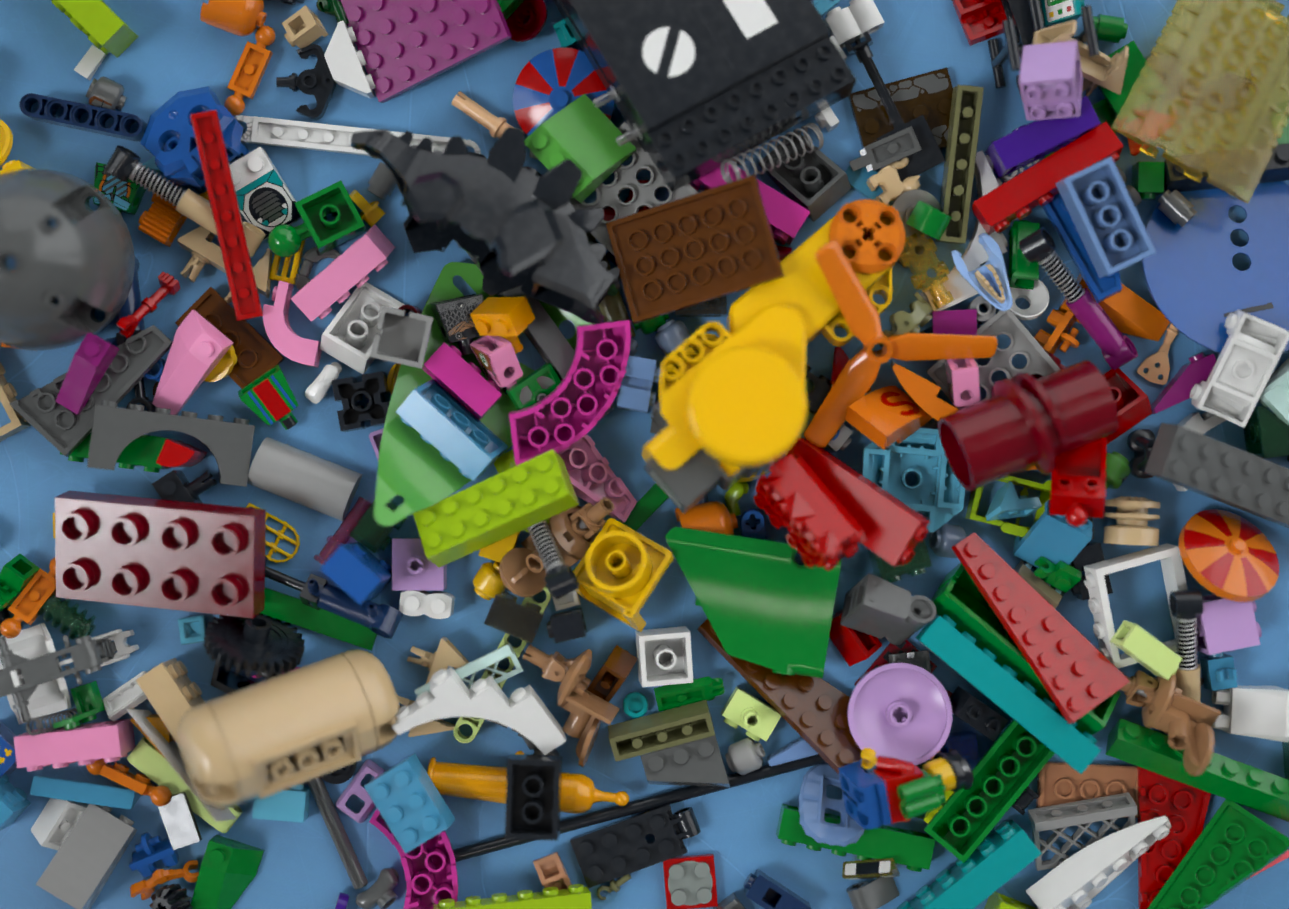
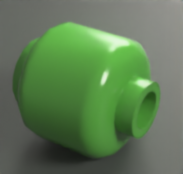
[1105,451,1131,490]

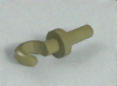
[597,874,631,900]

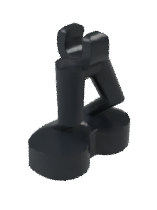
[1127,429,1155,479]

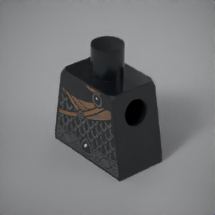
[430,293,483,355]

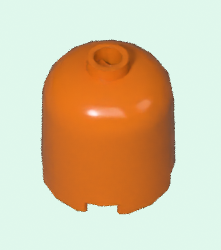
[200,0,267,37]
[675,501,738,535]

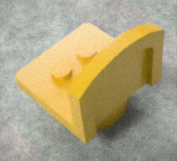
[574,518,674,632]

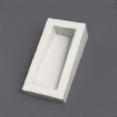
[74,45,106,81]

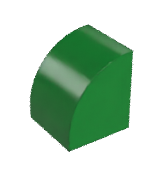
[906,200,952,240]

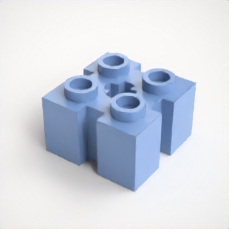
[617,356,661,413]

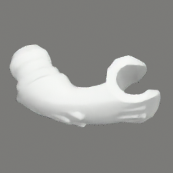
[305,362,342,404]

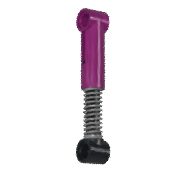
[1019,227,1138,370]

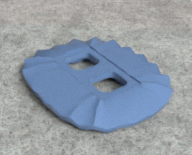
[798,763,865,847]

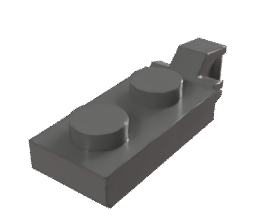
[849,126,922,172]

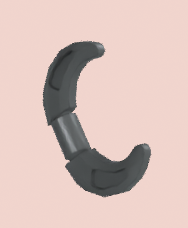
[295,247,340,290]

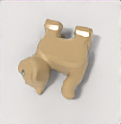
[866,157,921,205]

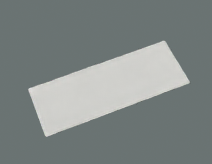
[126,709,237,821]

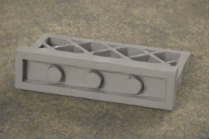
[1028,792,1138,871]

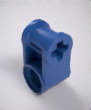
[740,509,767,540]

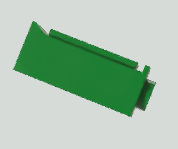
[1008,220,1040,290]

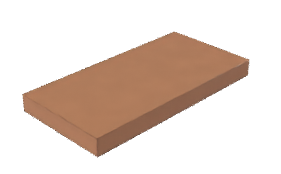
[1036,761,1138,818]

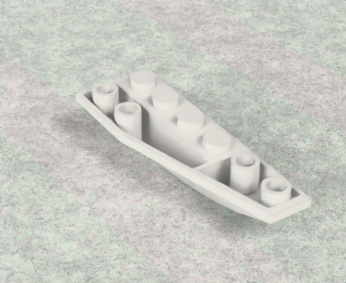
[1026,816,1172,909]

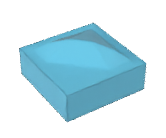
[178,615,206,645]

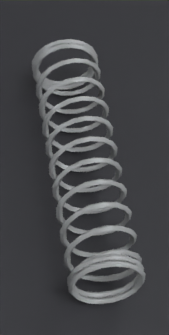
[721,123,824,183]

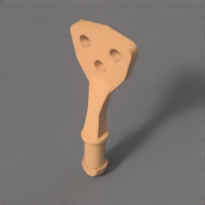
[1136,324,1179,385]

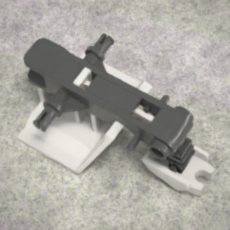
[0,623,139,725]

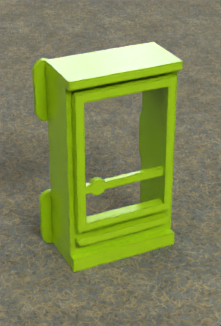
[965,475,1051,537]

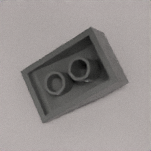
[758,131,851,222]

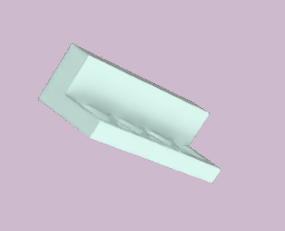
[414,643,524,697]

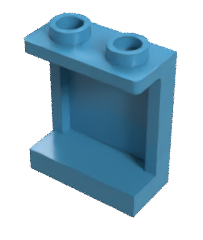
[1013,500,1093,568]

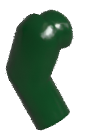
[316,0,349,27]

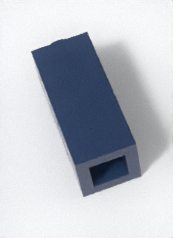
[743,869,811,909]

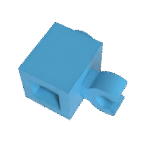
[1200,652,1238,691]

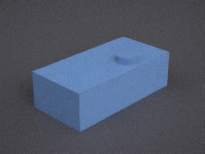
[1055,157,1156,278]

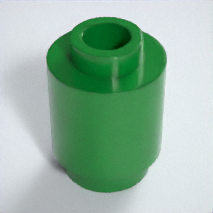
[1093,14,1128,43]

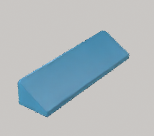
[30,775,141,809]

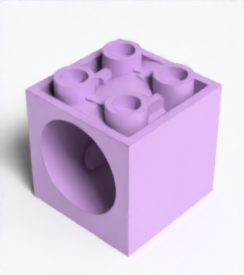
[1019,40,1084,121]
[1196,594,1262,655]

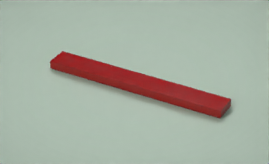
[190,110,263,321]

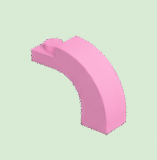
[263,281,322,368]

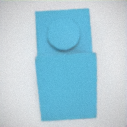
[985,481,1042,521]

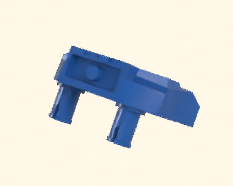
[140,86,249,194]

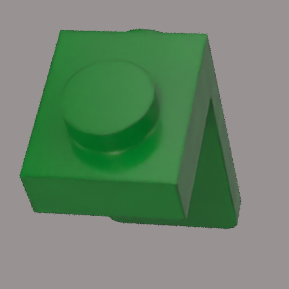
[53,681,105,730]

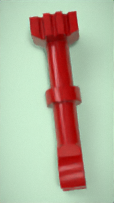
[116,271,181,338]

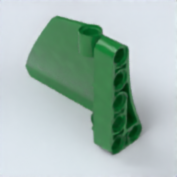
[665,527,842,678]

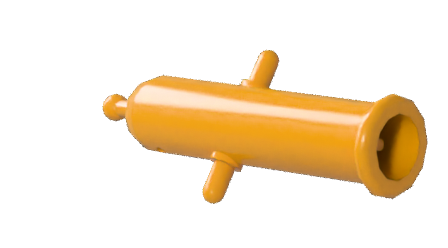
[427,751,629,814]

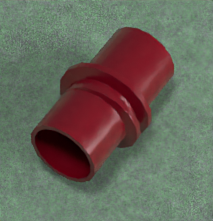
[938,360,1119,491]

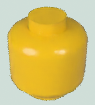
[473,561,506,600]

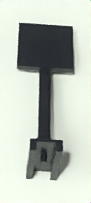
[844,31,945,182]

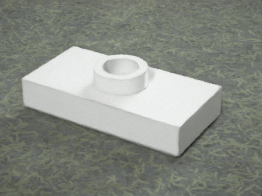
[102,671,148,722]

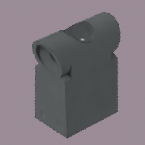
[840,573,936,645]

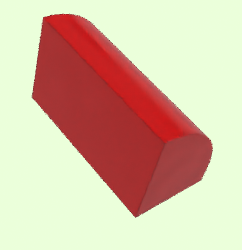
[156,439,207,468]
[829,609,883,667]

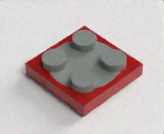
[663,854,718,909]

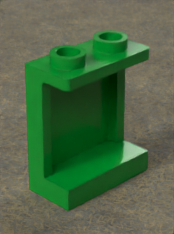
[1098,40,1165,124]

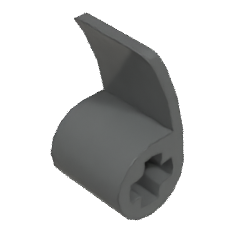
[846,872,899,909]

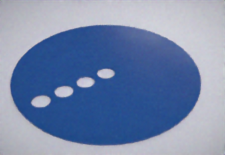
[1142,181,1289,353]

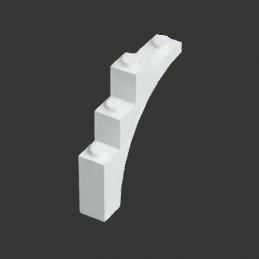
[920,150,1018,315]
[392,666,566,755]

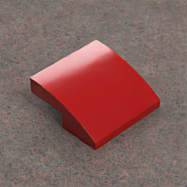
[952,0,1007,46]

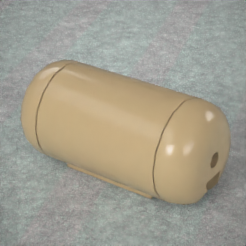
[177,649,399,809]

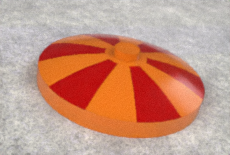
[1179,509,1279,602]

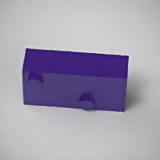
[985,95,1101,179]

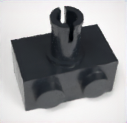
[152,470,217,503]

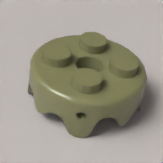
[878,292,933,348]

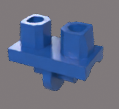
[129,832,179,878]

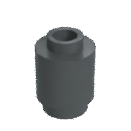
[367,162,397,200]
[1158,189,1197,227]

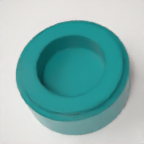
[623,691,648,718]

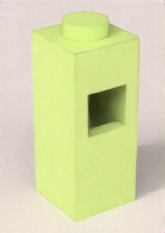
[1110,620,1183,680]

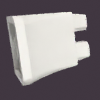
[1211,686,1289,743]

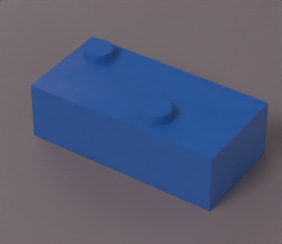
[320,542,392,604]

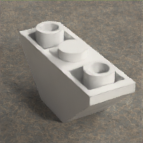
[324,21,376,99]

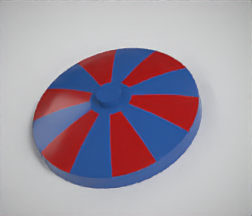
[513,48,615,136]

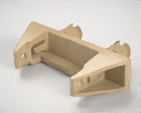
[1032,21,1129,96]
[177,226,272,304]
[396,637,469,737]

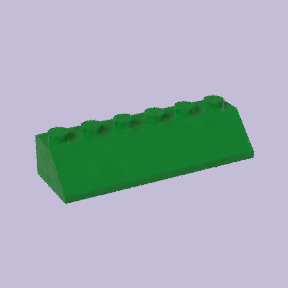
[923,720,1055,863]

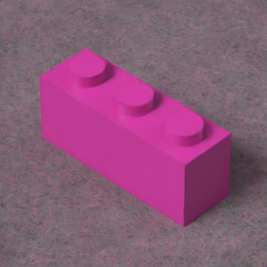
[422,342,502,421]

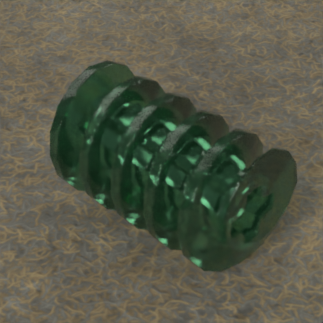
[37,594,96,640]

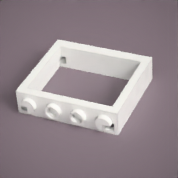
[1084,543,1198,668]

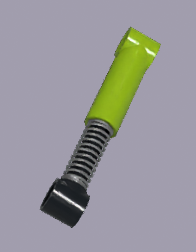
[494,449,580,600]

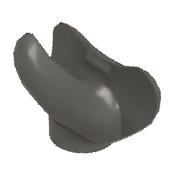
[356,868,399,909]

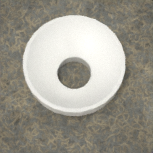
[1008,279,1050,320]

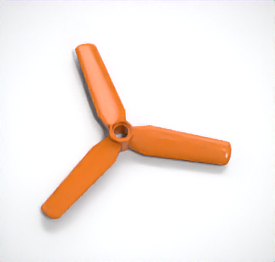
[804,242,997,448]

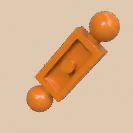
[224,25,276,116]
[0,557,56,639]
[86,758,172,806]

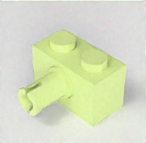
[721,686,781,742]

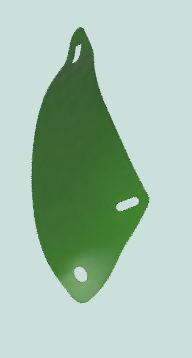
[374,262,593,526]

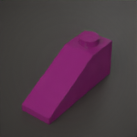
[55,331,120,415]
[1151,352,1217,414]

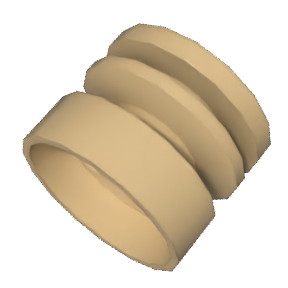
[1103,496,1160,546]

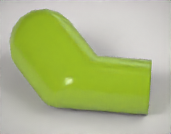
[724,482,749,516]

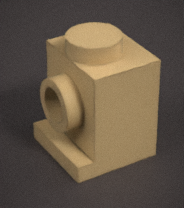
[282,5,328,49]

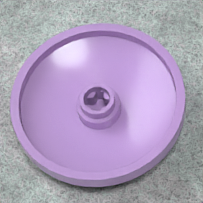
[847,663,952,765]

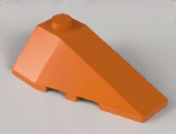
[1058,274,1170,342]

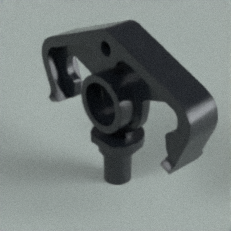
[276,44,336,120]

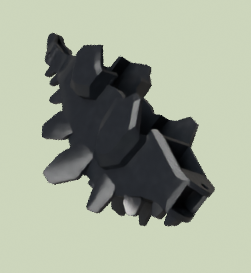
[351,127,621,324]

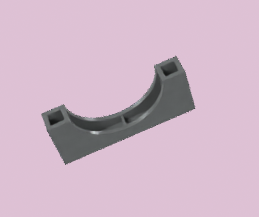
[87,400,255,487]

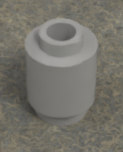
[967,296,996,324]

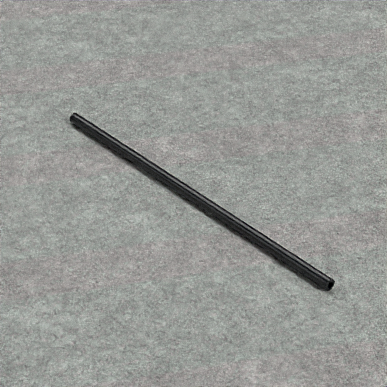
[453,754,826,862]

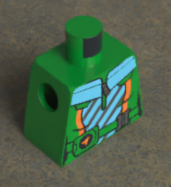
[93,162,146,215]

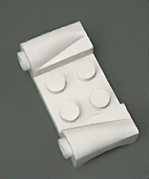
[1189,310,1289,428]

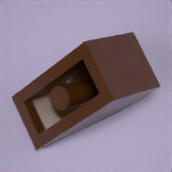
[586,645,638,702]

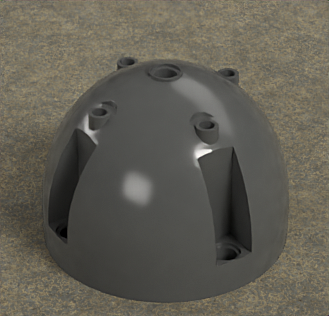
[0,169,135,350]

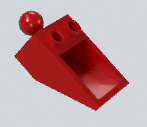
[1049,438,1107,527]

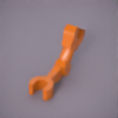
[130,860,199,900]

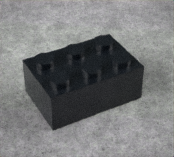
[505,754,562,840]

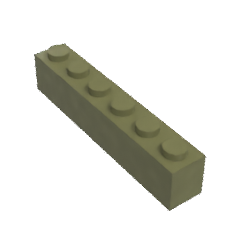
[935,85,984,244]

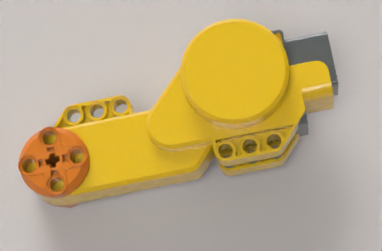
[642,199,905,514]

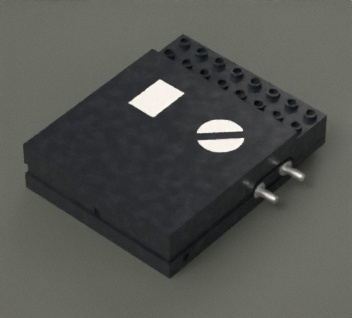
[553,0,856,192]

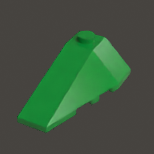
[191,834,265,909]

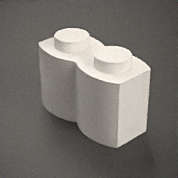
[824,0,885,48]
[399,591,455,619]

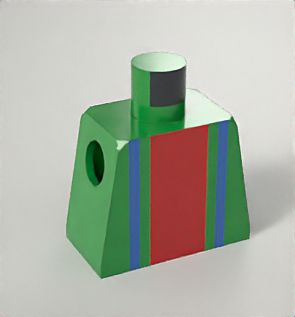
[238,364,299,430]

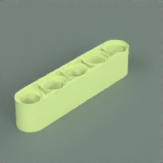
[127,737,243,833]

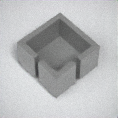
[370,306,434,368]

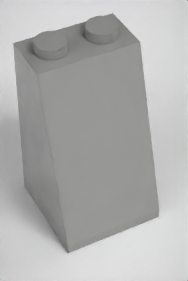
[36,804,137,909]

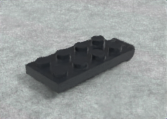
[570,803,701,888]

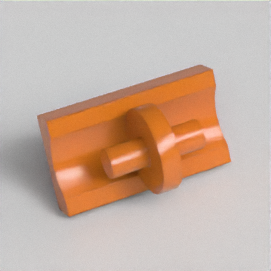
[1034,309,1080,355]

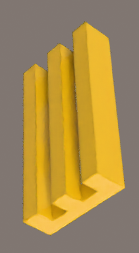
[269,239,306,285]

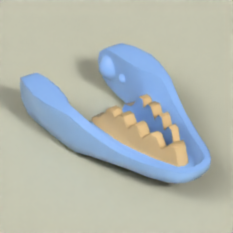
[950,233,1012,311]

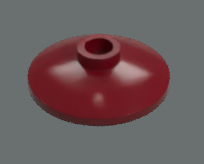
[506,0,548,42]

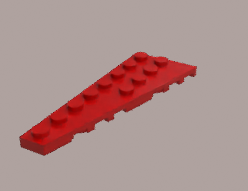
[1137,766,1211,909]

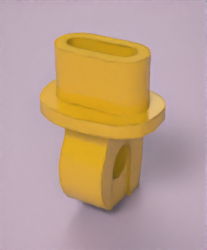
[349,189,386,227]

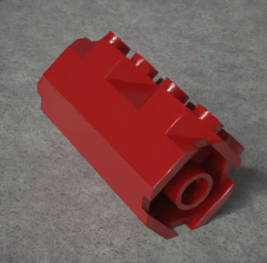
[754,454,865,571]

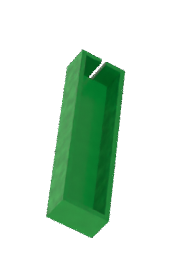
[931,563,1121,736]

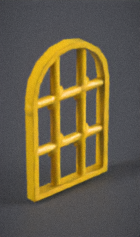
[246,503,300,563]

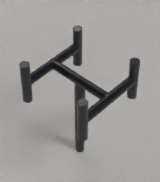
[987,0,1100,89]

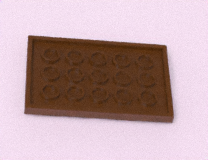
[606,175,785,324]

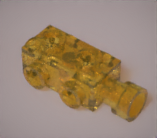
[899,233,954,310]

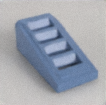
[767,737,818,766]

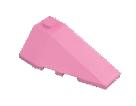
[152,309,233,415]
[557,434,637,523]

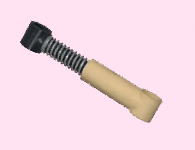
[104,145,266,257]
[1169,589,1203,702]

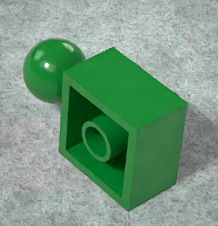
[268,180,366,257]

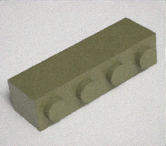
[608,700,715,762]

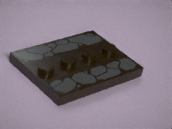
[848,67,953,149]

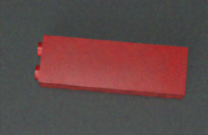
[786,438,930,566]

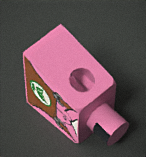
[469,336,523,395]

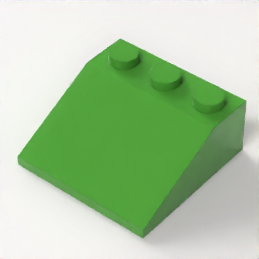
[524,94,637,203]

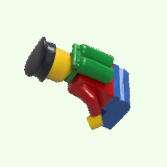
[838,748,974,829]

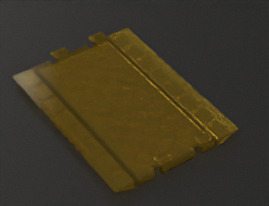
[1111,0,1289,204]

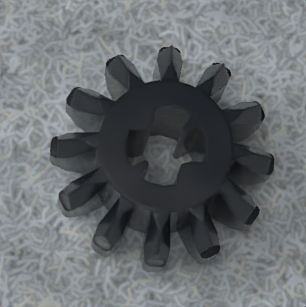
[149,884,194,909]

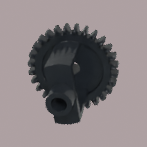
[204,613,305,694]

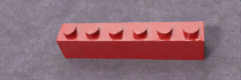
[972,122,1124,235]

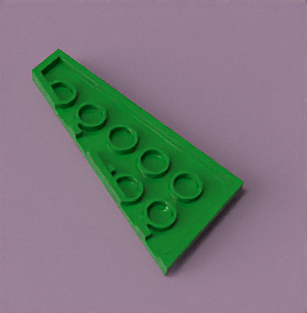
[1147,799,1289,909]

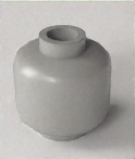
[725,737,765,775]

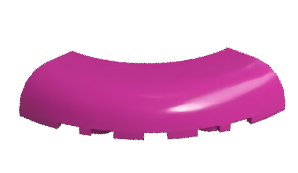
[509,320,631,466]
[369,809,458,909]

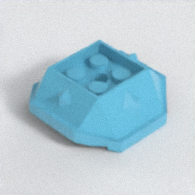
[861,428,965,532]

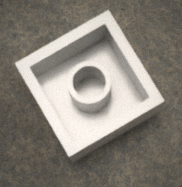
[635,626,694,687]

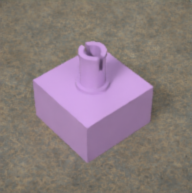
[392,538,447,591]

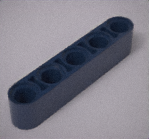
[19,93,147,142]

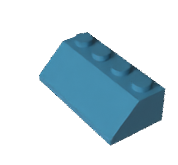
[396,379,508,481]

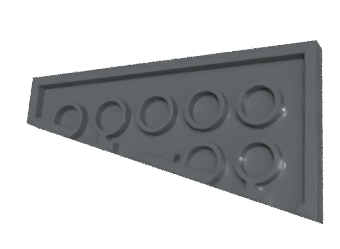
[9,325,172,457]

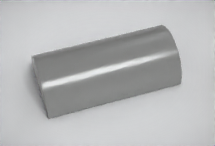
[248,437,363,522]

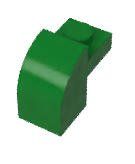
[0,554,40,612]

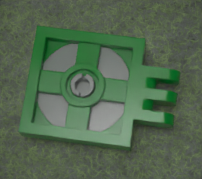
[506,363,561,410]

